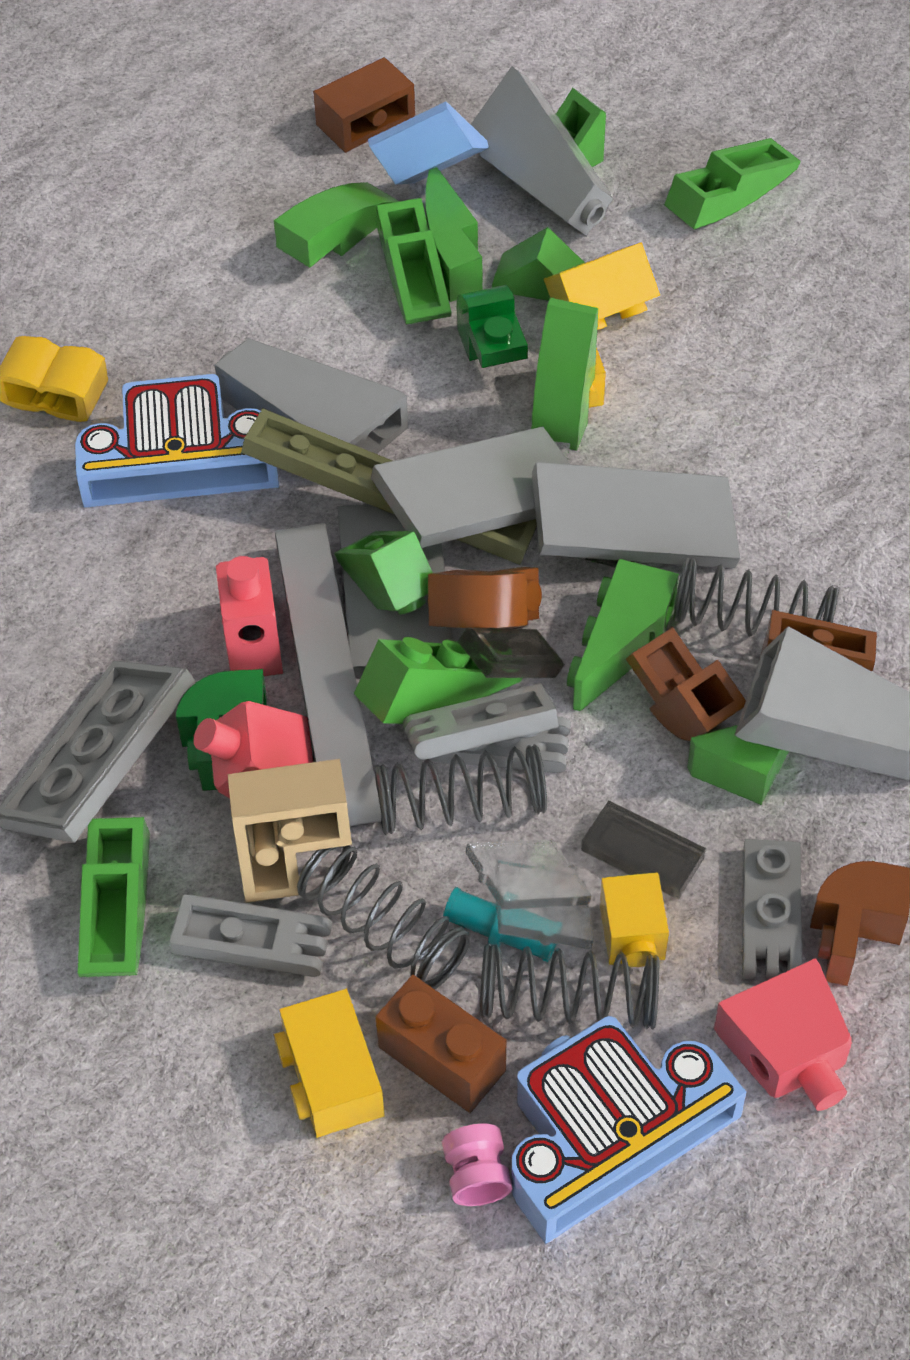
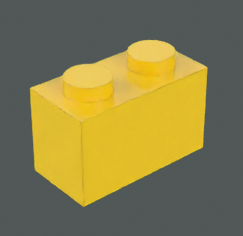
[544,242,660,330]
[273,988,385,1138]

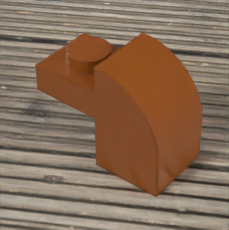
[428,567,542,628]
[626,627,746,741]
[810,861,910,986]

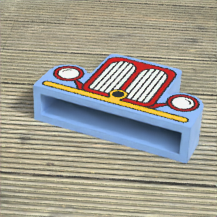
[75,374,279,508]
[511,1016,746,1244]

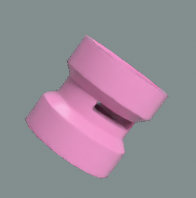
[442,1123,513,1206]

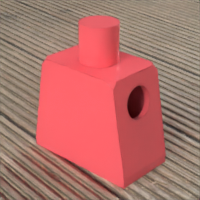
[216,556,283,676]
[194,701,313,799]
[714,958,852,1111]

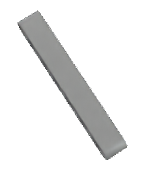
[275,523,381,826]

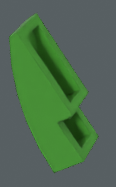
[664,138,801,229]
[426,167,483,302]
[274,182,399,268]
[376,198,452,325]
[531,297,599,451]
[78,817,150,977]

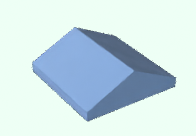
[368,101,489,185]

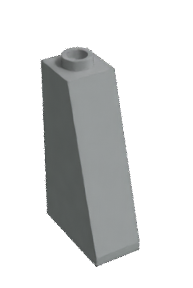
[470,66,613,236]
[214,338,408,454]
[735,626,910,781]

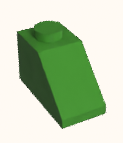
[334,531,433,615]

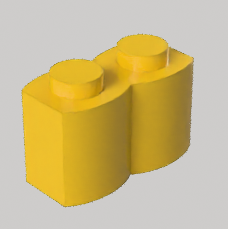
[0,336,108,422]

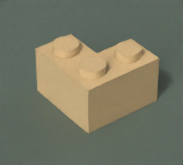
[227,759,352,903]

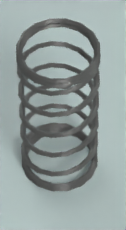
[673,557,840,637]
[375,744,547,835]
[297,845,470,989]
[480,944,660,1030]

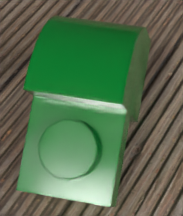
[456,285,528,368]
[176,669,267,791]

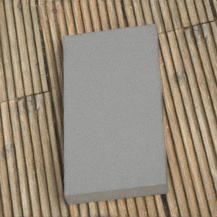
[371,426,570,548]
[532,462,740,568]
[337,504,453,677]
[0,661,196,843]

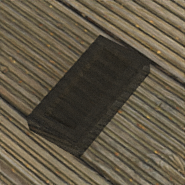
[457,627,565,678]
[581,800,706,900]

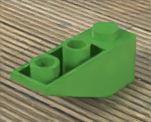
[567,559,679,711]
[354,637,524,724]

